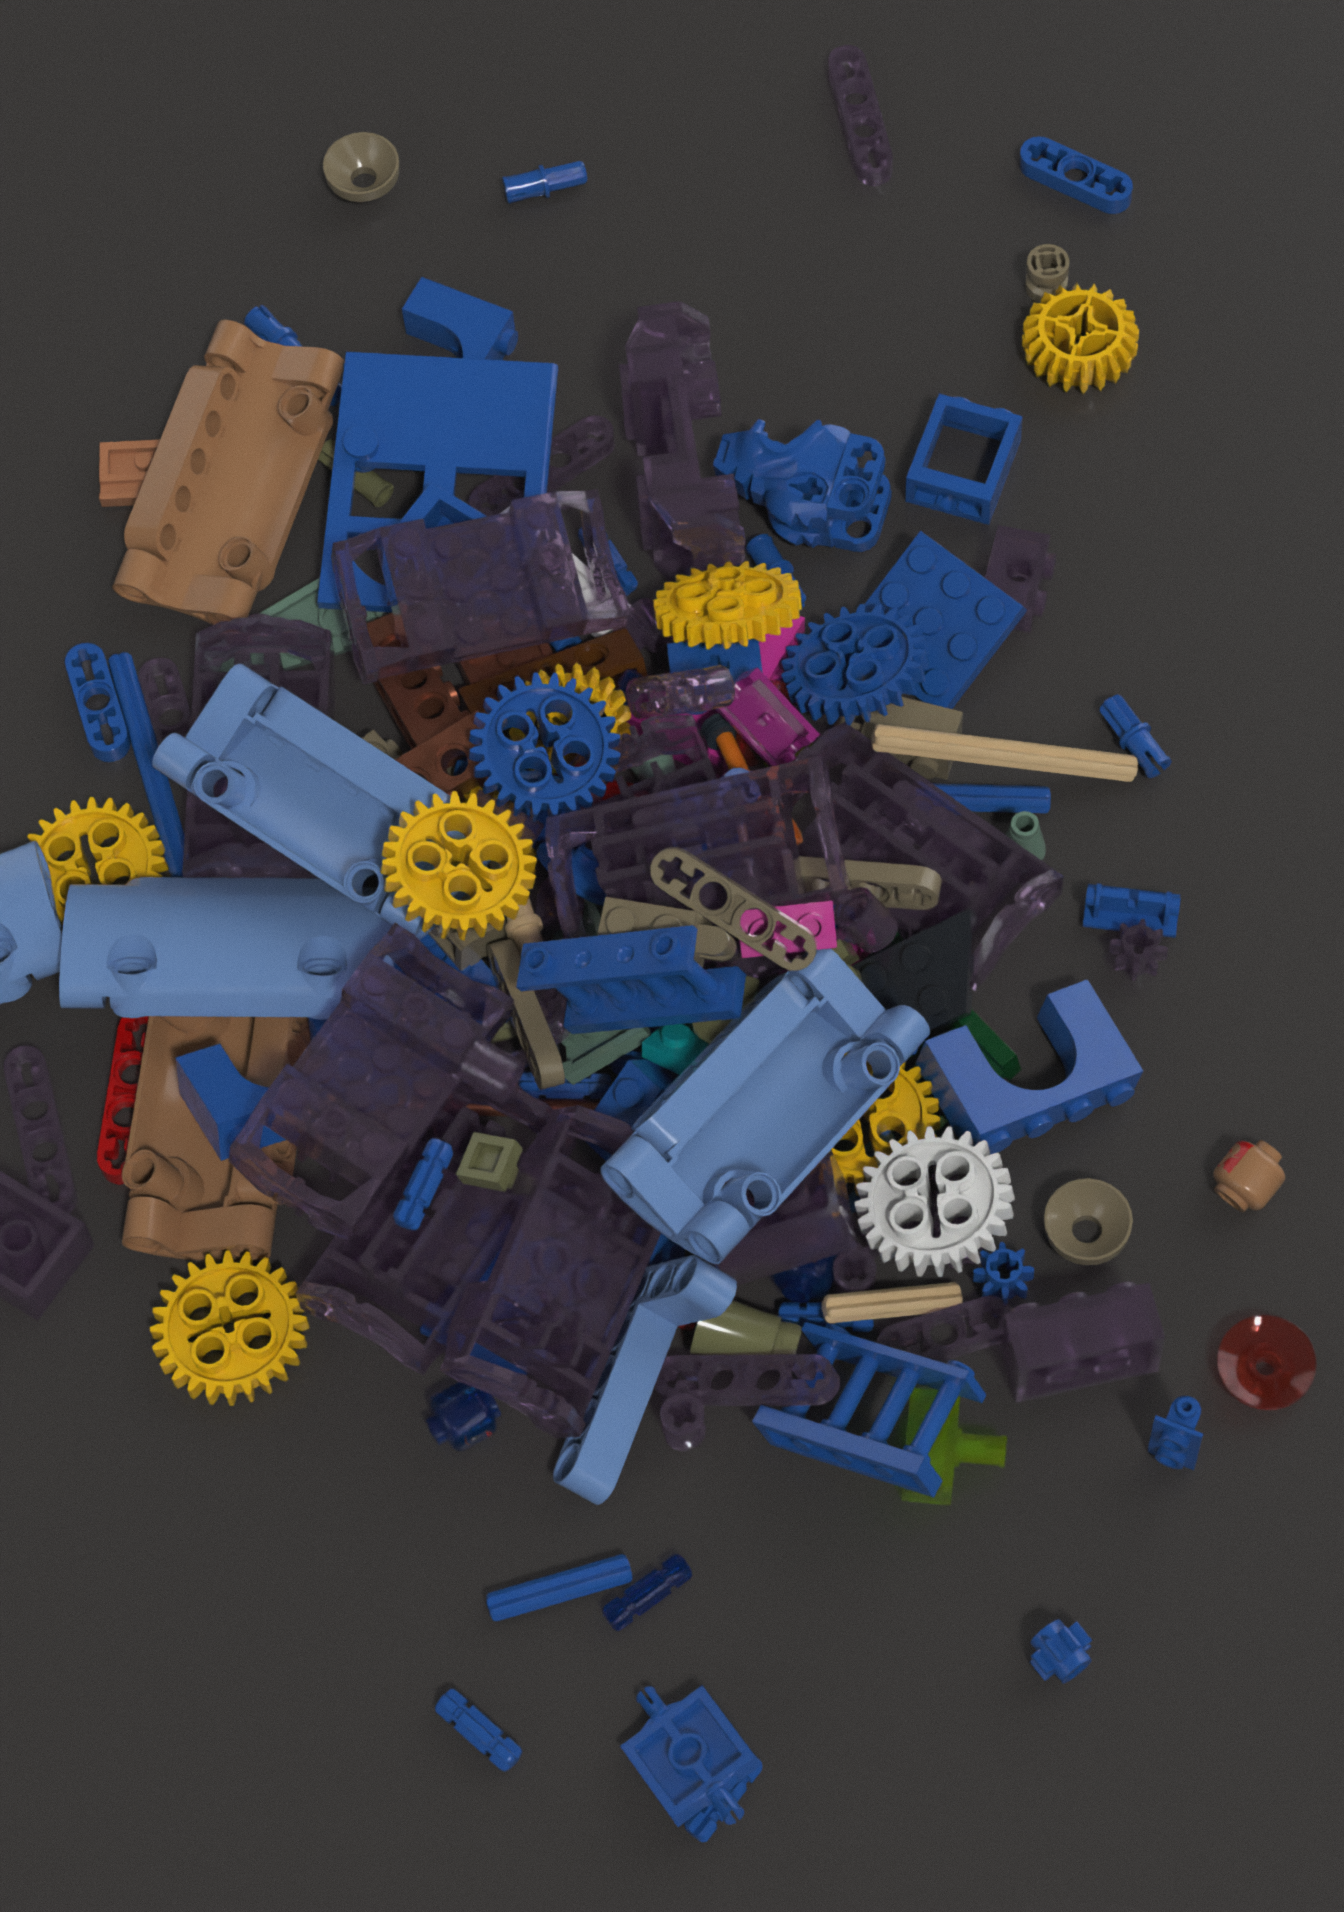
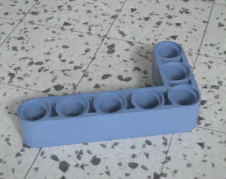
[553,1255,737,1505]

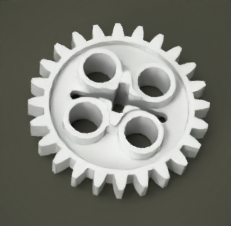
[855,1126,1015,1277]

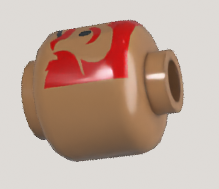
[1213,1140,1285,1213]

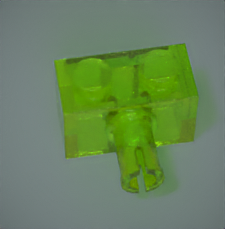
[902,1388,1007,1505]

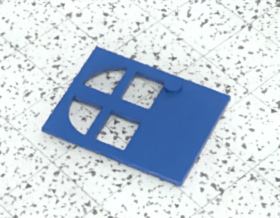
[317,352,559,621]

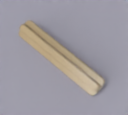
[821,1282,963,1324]

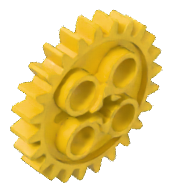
[653,561,802,649]
[380,791,537,940]
[27,797,169,925]
[812,1052,940,1196]
[150,1250,310,1406]

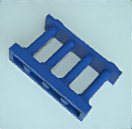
[516,925,746,1034]
[752,1322,986,1498]

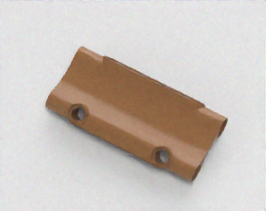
[112,320,345,631]

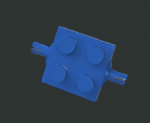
[620,1685,761,1827]

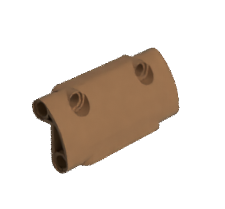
[122,1016,311,1262]

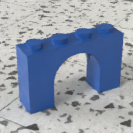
[402,277,518,360]
[915,979,1143,1154]
[176,1004,399,1161]

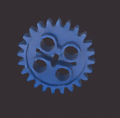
[781,604,930,725]
[469,672,621,822]

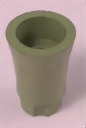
[690,1300,802,1371]

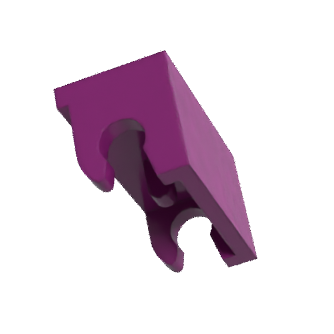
[712,667,820,771]

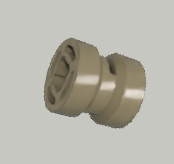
[1025,244,1070,303]

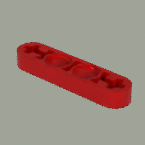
[97,1016,149,1185]

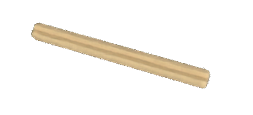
[871,724,1138,782]

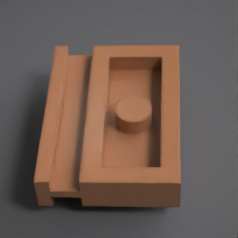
[99,439,160,507]

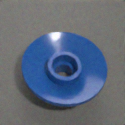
[536,842,616,906]

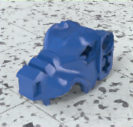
[713,419,892,552]

